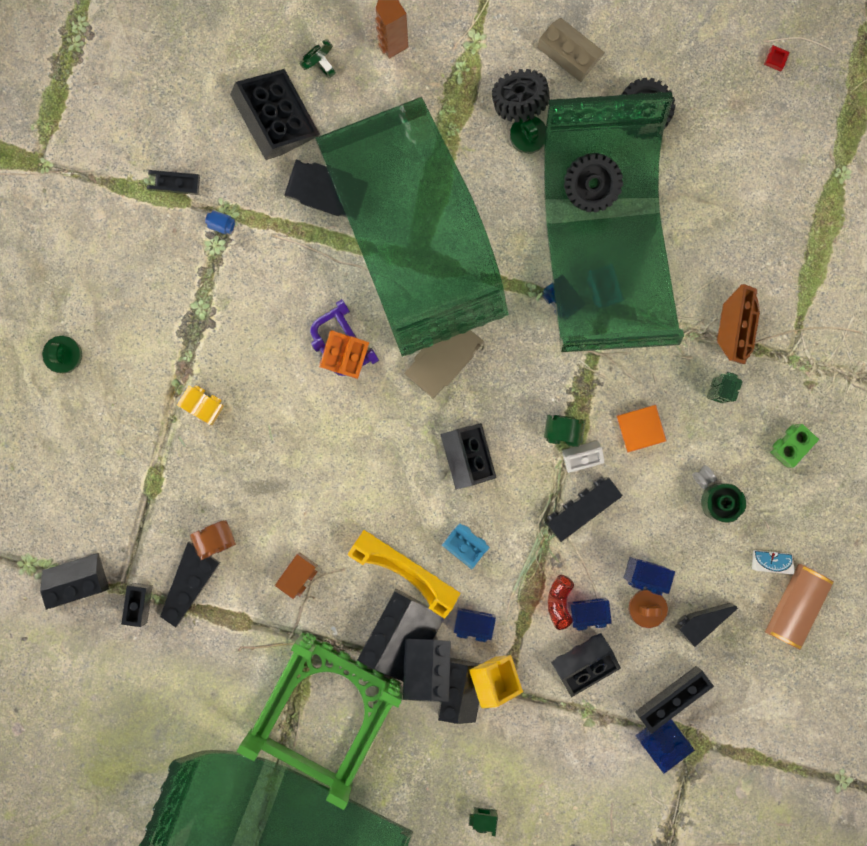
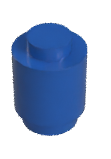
[205,210,235,234]

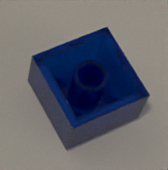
[623,556,676,596]
[636,719,695,774]

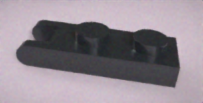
[147,170,200,195]

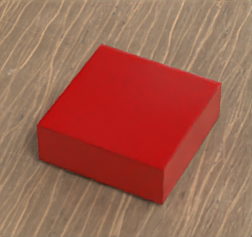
[764,45,790,72]

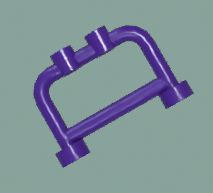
[310,299,379,376]

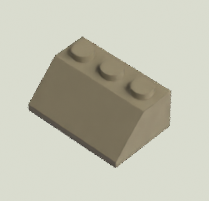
[537,18,605,82]

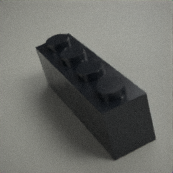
[545,476,623,542]
[635,666,714,734]

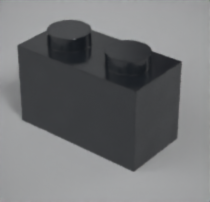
[121,583,153,627]

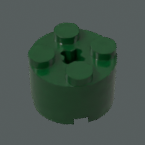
[544,414,586,447]
[701,483,746,523]

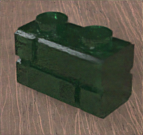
[707,372,743,404]

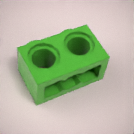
[770,424,819,468]

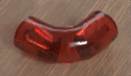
[547,575,574,630]

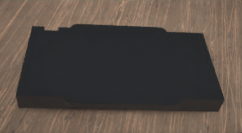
[284,159,369,221]

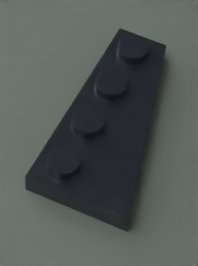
[160,541,221,628]

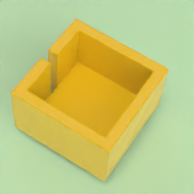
[469,655,523,708]

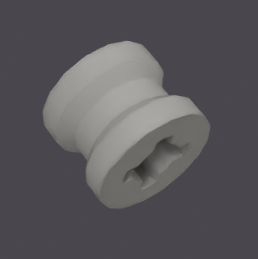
[692,465,717,489]

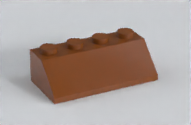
[375,0,409,59]

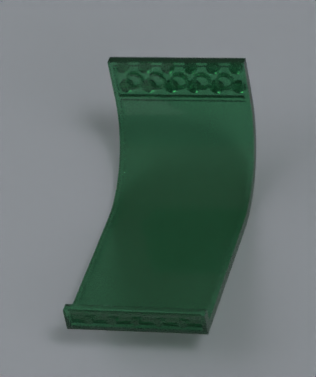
[544,92,684,353]
[315,97,509,357]
[139,750,414,846]

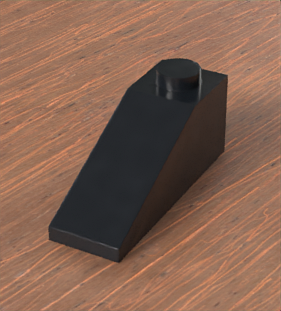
[675,603,738,647]

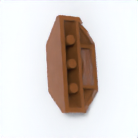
[717,284,760,364]

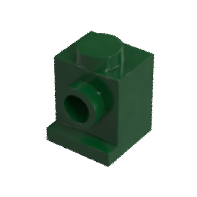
[468,807,498,837]

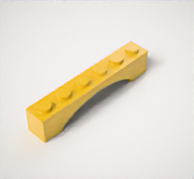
[347,530,461,619]

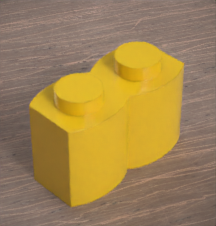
[177,384,224,425]

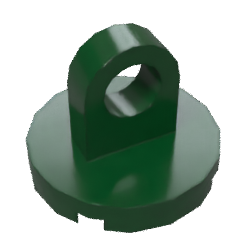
[299,39,336,79]
[510,116,547,154]
[42,335,82,374]

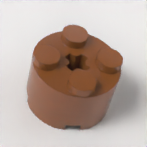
[190,520,236,560]

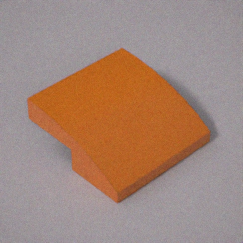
[319,330,369,379]
[617,405,667,453]

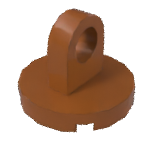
[628,589,668,628]

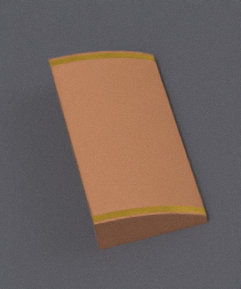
[765,564,834,650]

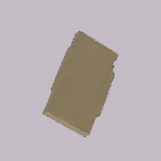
[404,318,484,399]

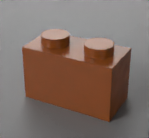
[274,552,318,599]

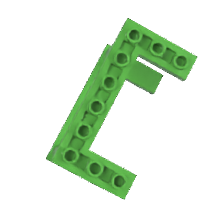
[236,632,403,810]

